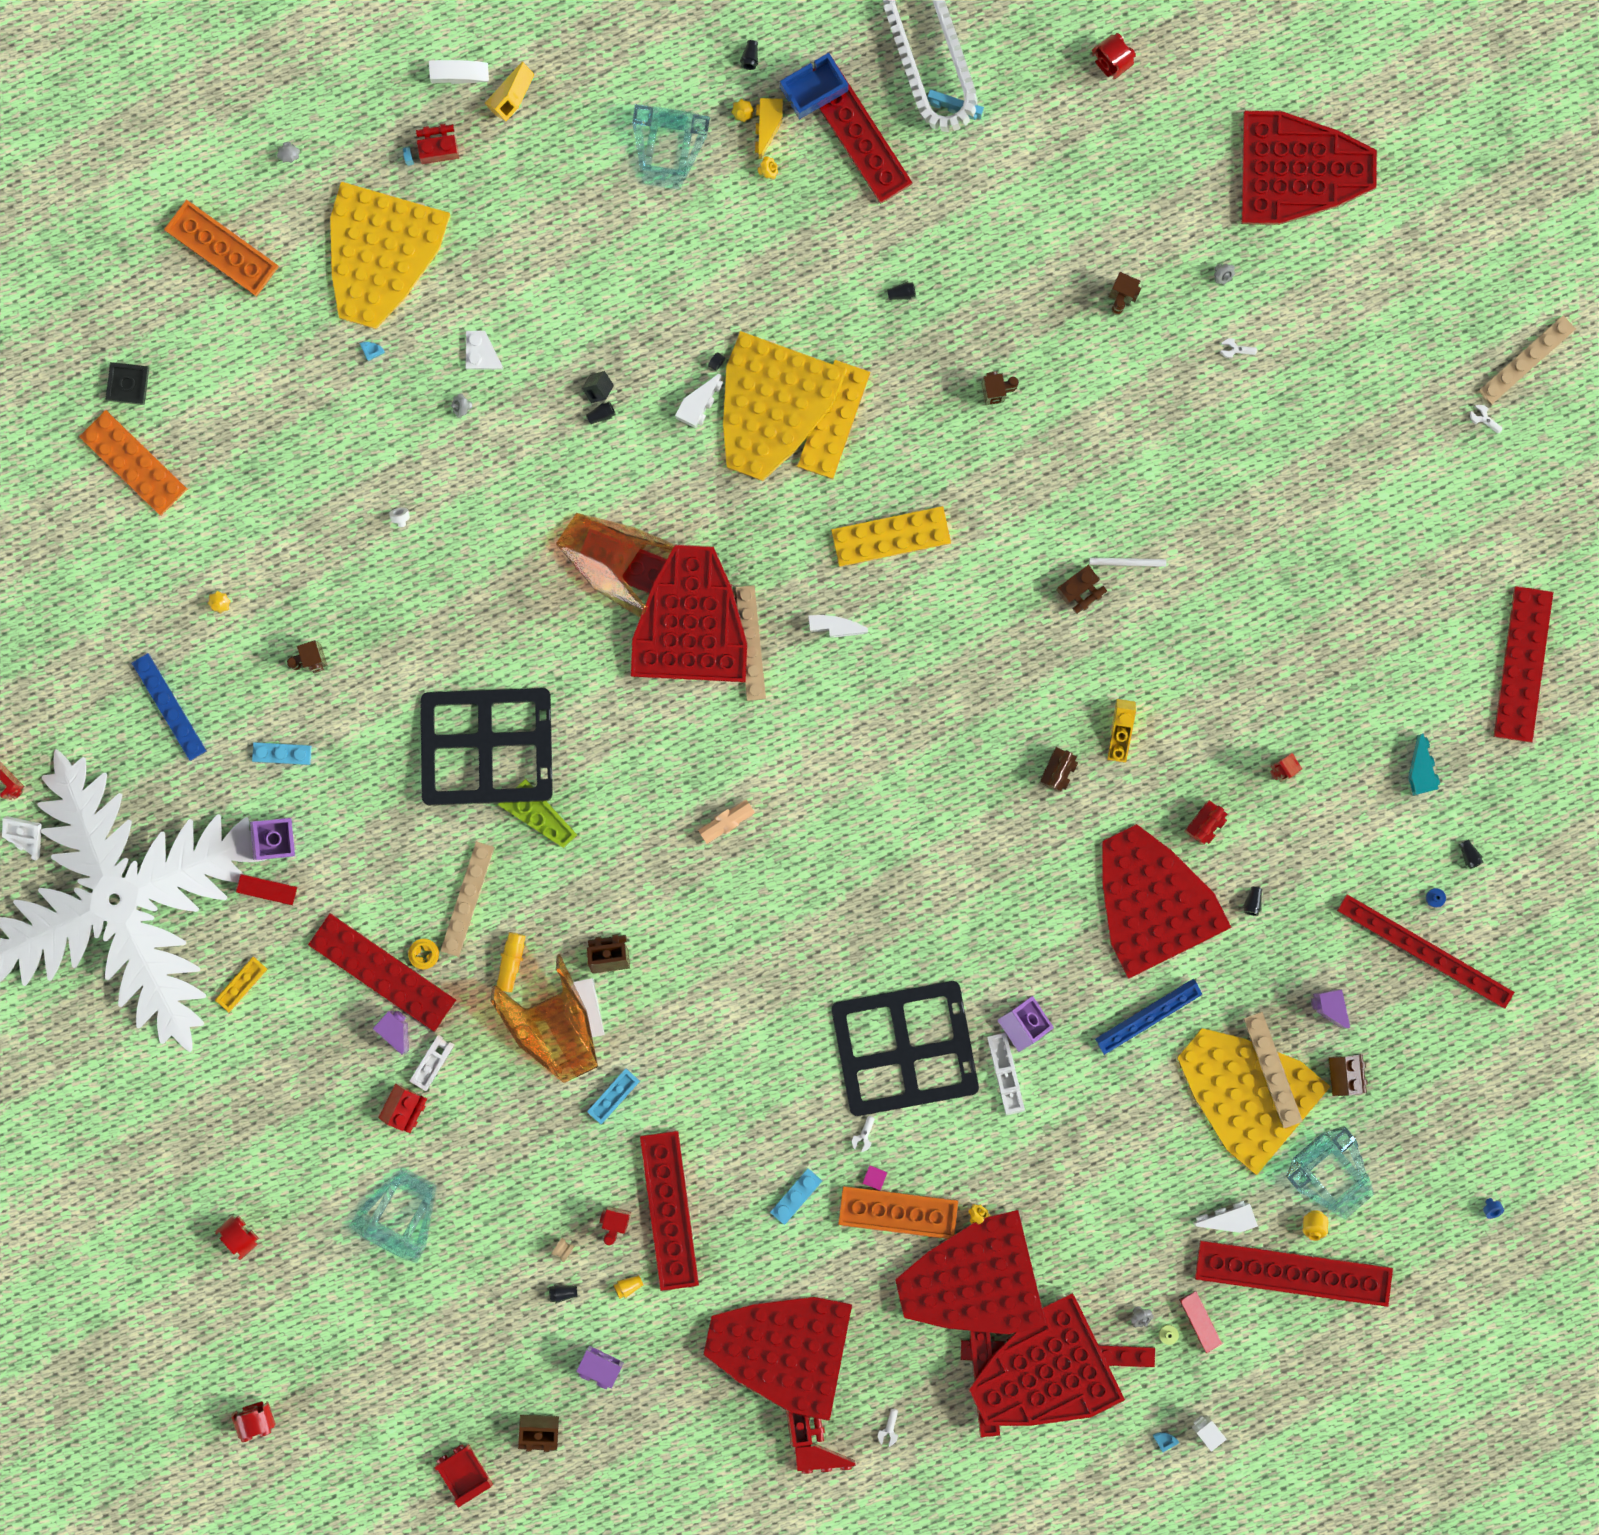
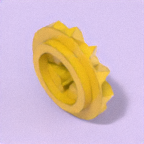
[408,939,439,970]

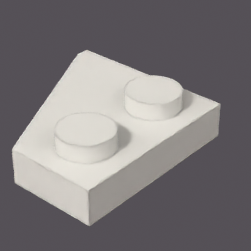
[466,331,503,370]
[2,816,41,860]

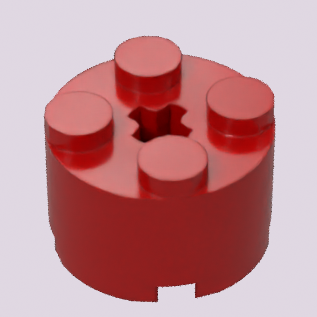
[1092,33,1136,80]
[214,1215,259,1260]
[231,1401,276,1443]

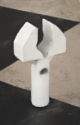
[1220,338,1257,359]
[1469,405,1502,433]
[852,1116,875,1152]
[878,1409,898,1447]

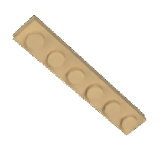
[1478,315,1576,405]
[736,585,766,701]
[441,841,495,957]
[1243,1012,1303,1128]

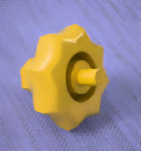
[731,99,755,122]
[758,156,778,180]
[207,591,231,614]
[968,1204,990,1224]

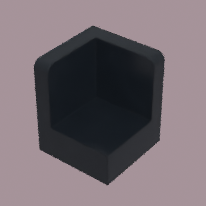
[582,371,614,403]

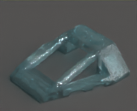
[632,104,710,190]
[1286,1126,1374,1219]
[349,1167,437,1263]

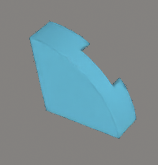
[403,146,414,166]
[359,342,385,361]
[1153,1432,1179,1452]

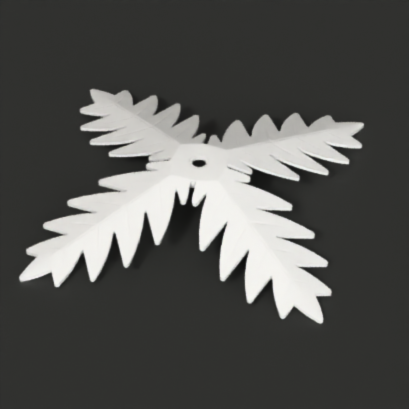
[0,749,266,1052]

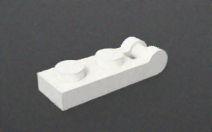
[410,1035,455,1091]

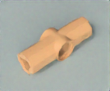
[698,799,755,844]

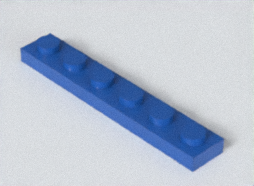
[132,653,207,761]
[1095,978,1202,1055]

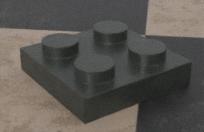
[105,362,149,405]

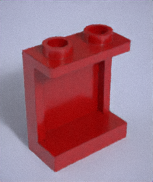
[0,762,25,800]
[434,1444,493,1508]

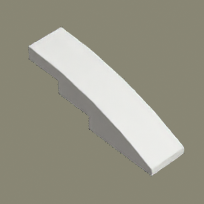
[987,1033,1025,1116]

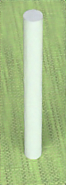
[1089,558,1166,567]

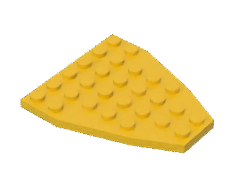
[330,182,450,329]
[723,331,846,481]
[1177,1028,1331,1175]

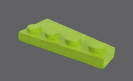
[497,779,578,848]

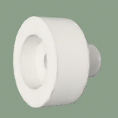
[389,507,410,527]

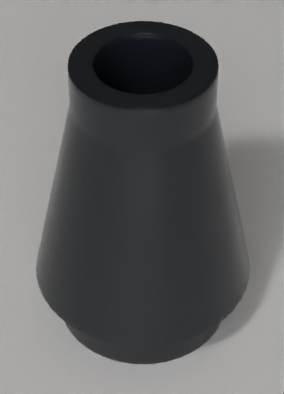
[740,40,758,70]
[887,281,916,300]
[586,401,616,425]
[1459,840,1484,869]
[1243,886,1263,916]
[549,1284,578,1304]

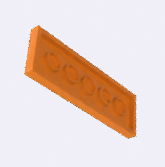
[164,199,279,297]
[79,410,188,516]
[838,1186,958,1239]

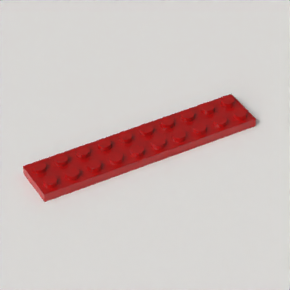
[1195,1240,1393,1307]

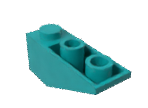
[1408,733,1440,796]

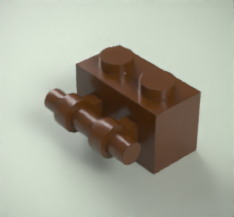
[1109,272,1142,315]
[981,371,1019,405]
[1056,564,1107,614]
[287,640,328,673]
[1039,747,1078,792]
[587,934,630,974]
[1329,1054,1368,1096]
[518,1415,559,1452]

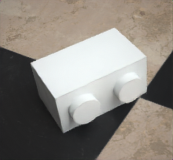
[1192,1415,1227,1452]

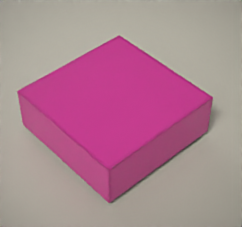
[863,1165,888,1191]

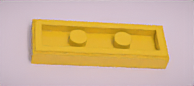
[215,956,268,1013]

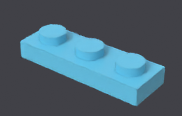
[927,89,984,120]
[252,742,312,765]
[587,1068,640,1125]
[770,1168,822,1225]

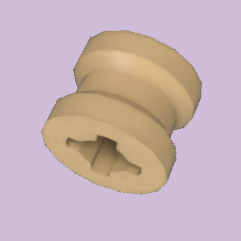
[551,1238,575,1262]

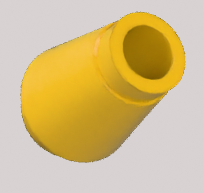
[613,1275,644,1299]

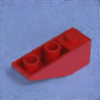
[1270,753,1302,782]
[795,1443,856,1474]

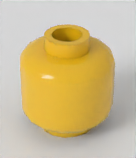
[1302,1210,1329,1241]

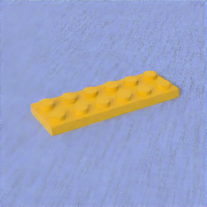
[797,360,871,479]
[831,506,951,567]

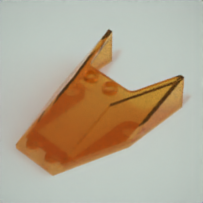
[556,513,675,617]
[490,954,598,1083]

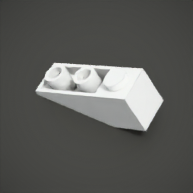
[675,374,723,428]
[1193,1201,1258,1233]

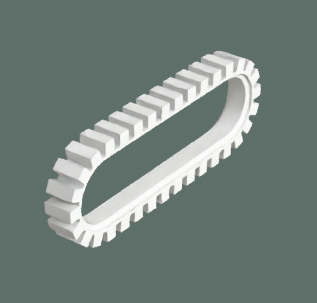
[883,0,977,132]

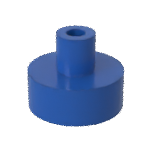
[1426,888,1446,908]
[1483,1198,1504,1219]

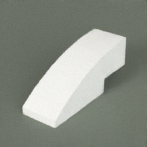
[429,60,489,84]
[808,615,868,638]
[573,978,605,1039]

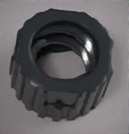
[708,352,725,371]

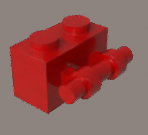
[416,123,460,164]
[1184,800,1228,845]
[378,1083,428,1133]
[599,1207,631,1246]
[786,1411,825,1448]

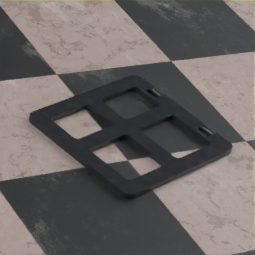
[420,688,553,806]
[831,981,979,1116]

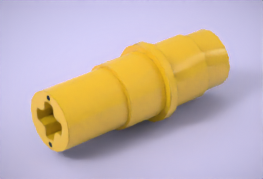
[496,932,526,992]

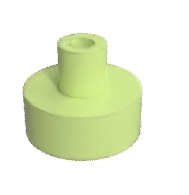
[1159,1325,1179,1345]

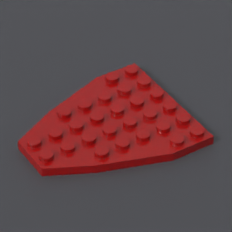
[1241,111,1377,225]
[631,544,748,682]
[1102,824,1232,979]
[895,1210,1046,1334]
[968,1293,1125,1426]
[703,1297,852,1421]

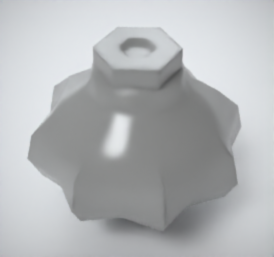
[277,142,300,163]
[1214,264,1235,285]
[451,394,472,418]
[1131,1306,1154,1328]

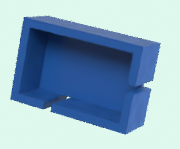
[780,53,848,120]

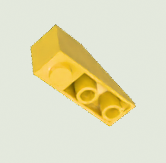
[485,62,534,121]
[755,98,783,159]
[1107,699,1136,763]

